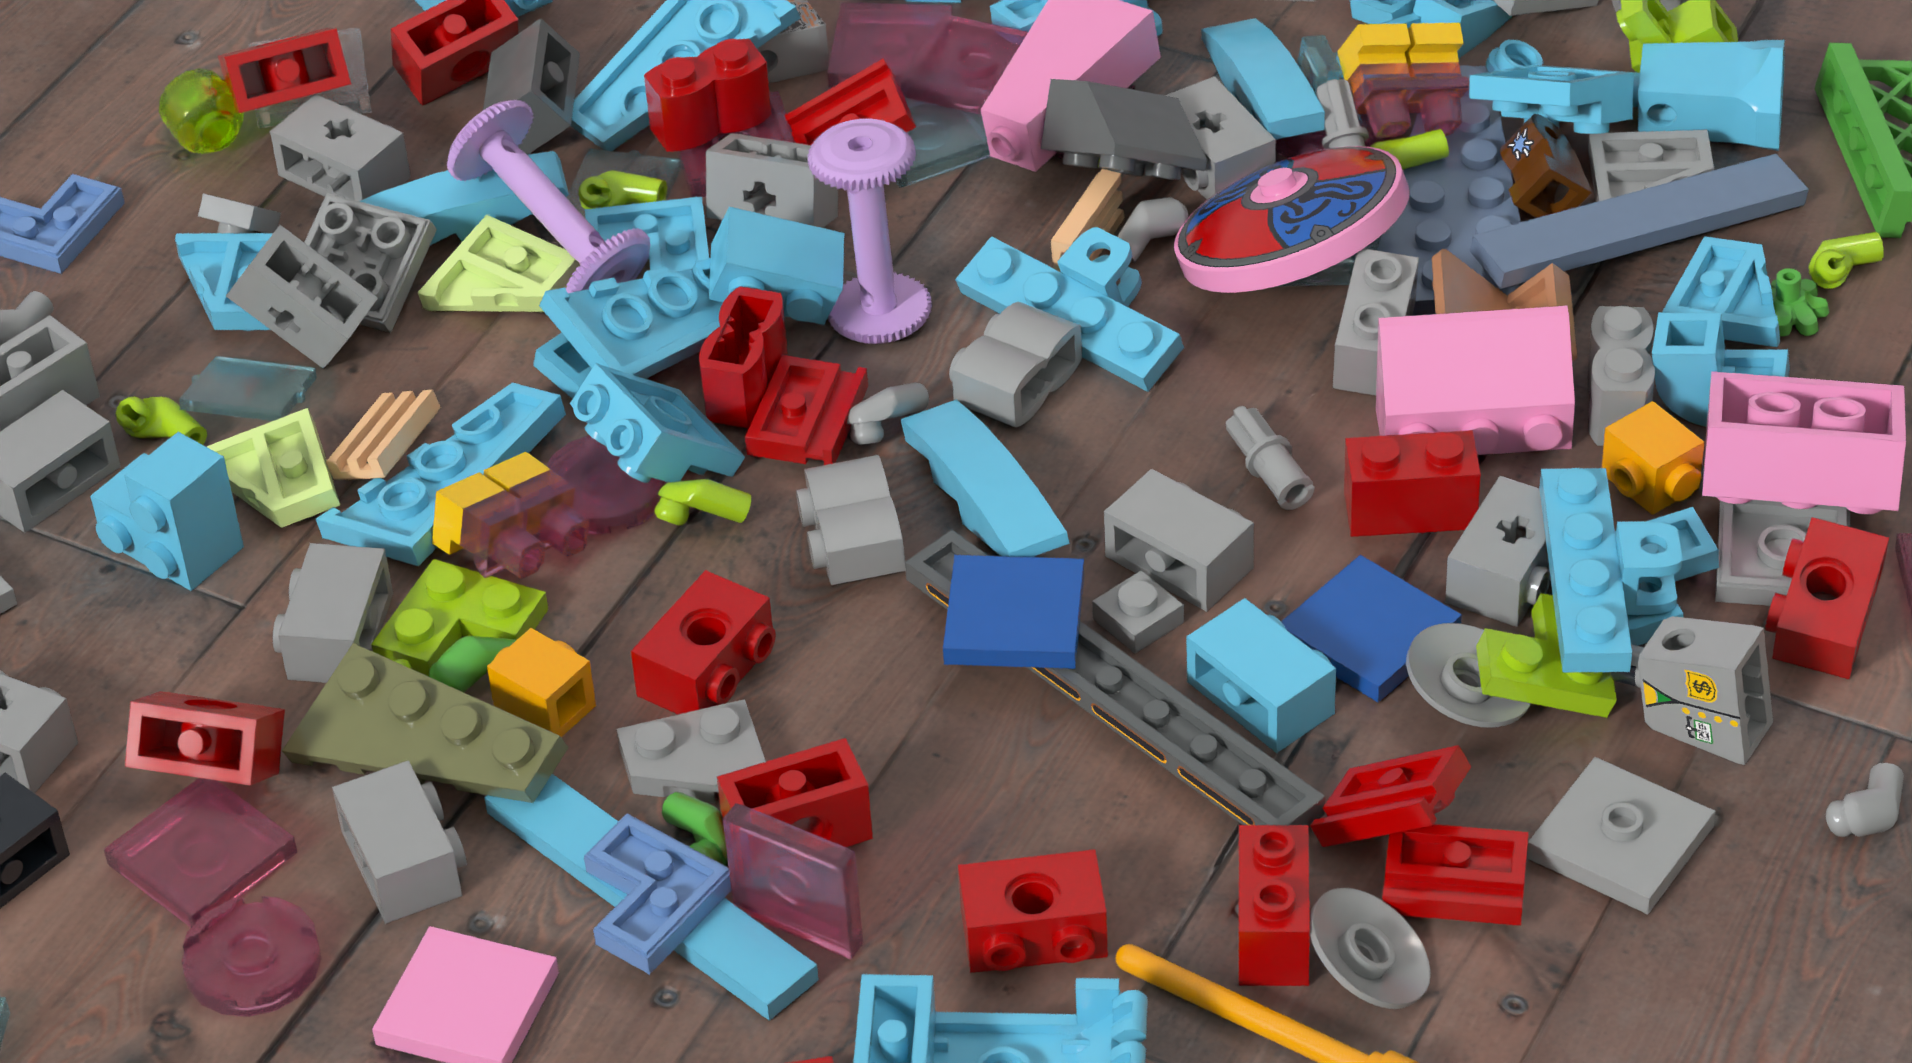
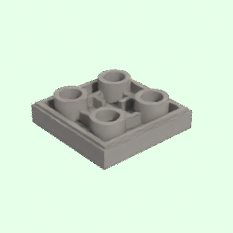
[304,193,437,333]

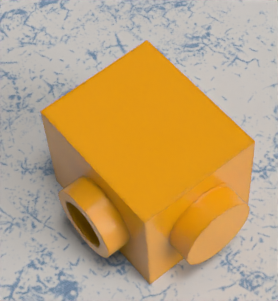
[1602,401,1704,515]
[487,628,596,737]

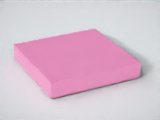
[372,926,559,1063]

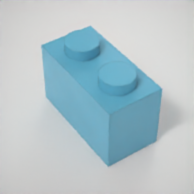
[709,207,844,325]
[1186,598,1336,753]

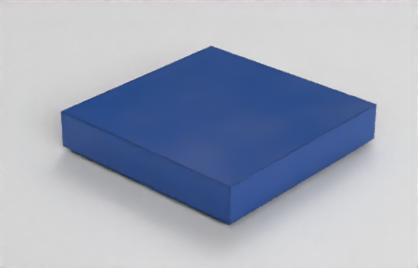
[943,555,1084,669]
[1281,555,1462,703]

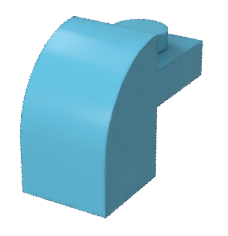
[1652,312,1790,427]

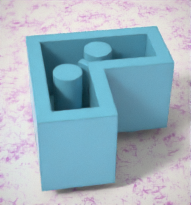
[90,432,244,591]

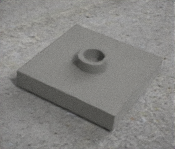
[1527,757,1716,914]

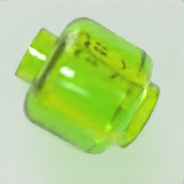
[159,68,244,154]

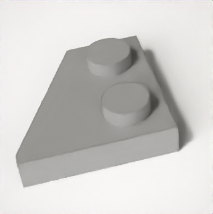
[1588,130,1714,202]
[616,699,766,803]

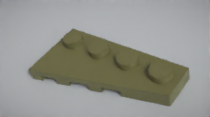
[282,643,569,803]

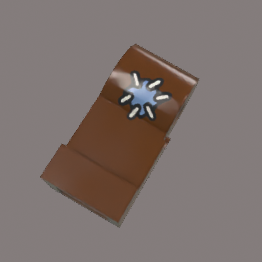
[1500,114,1592,218]

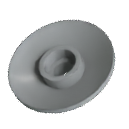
[1406,623,1531,728]
[1310,888,1431,1009]

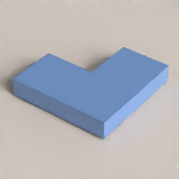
[0,174,125,274]
[584,814,736,975]

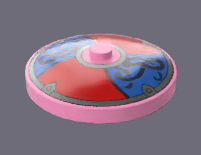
[1174,146,1410,293]

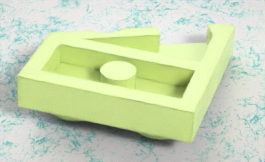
[418,215,580,312]
[206,408,340,528]

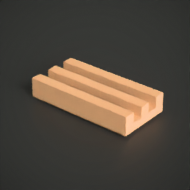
[1051,169,1124,272]
[326,389,441,480]

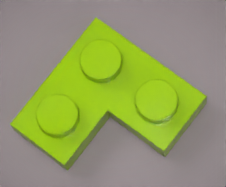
[371,559,548,676]
[1476,593,1617,718]

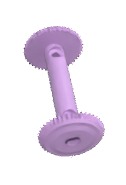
[447,100,650,293]
[807,119,932,344]

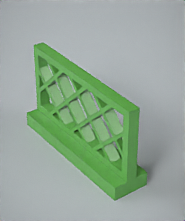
[1814,43,1912,238]

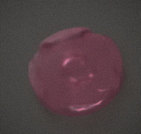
[546,435,667,534]
[181,896,321,1017]

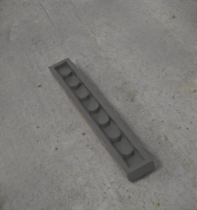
[905,530,1325,827]

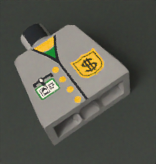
[1611,616,1773,765]

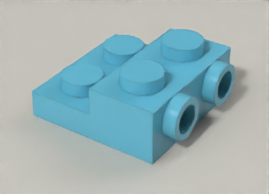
[1469,65,1634,134]
[570,363,745,483]

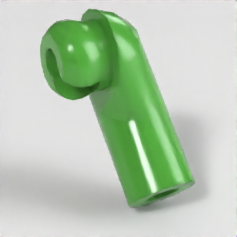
[428,636,517,692]
[662,792,733,867]

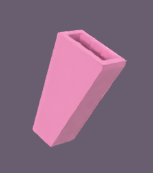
[981,0,1161,172]

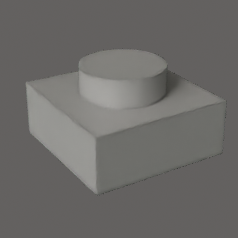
[198,193,281,233]
[1092,571,1184,654]

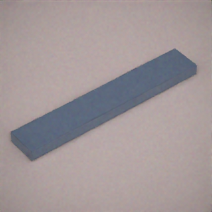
[1470,154,1809,289]

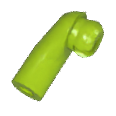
[1370,129,1449,170]
[578,170,668,209]
[1808,232,1884,289]
[115,397,207,445]
[654,479,751,526]

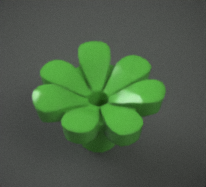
[1771,268,1829,336]

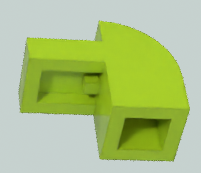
[1616,0,1738,72]

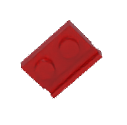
[784,58,916,145]
[745,355,868,465]
[1310,745,1471,847]
[1382,824,1529,926]

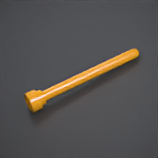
[1115,944,1419,1063]

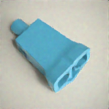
[1633,40,1785,151]

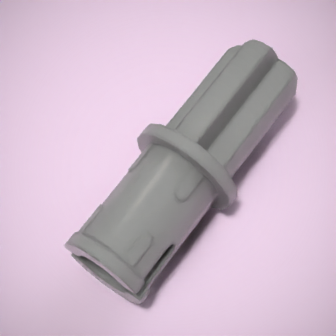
[1316,79,1369,149]
[1226,406,1315,510]

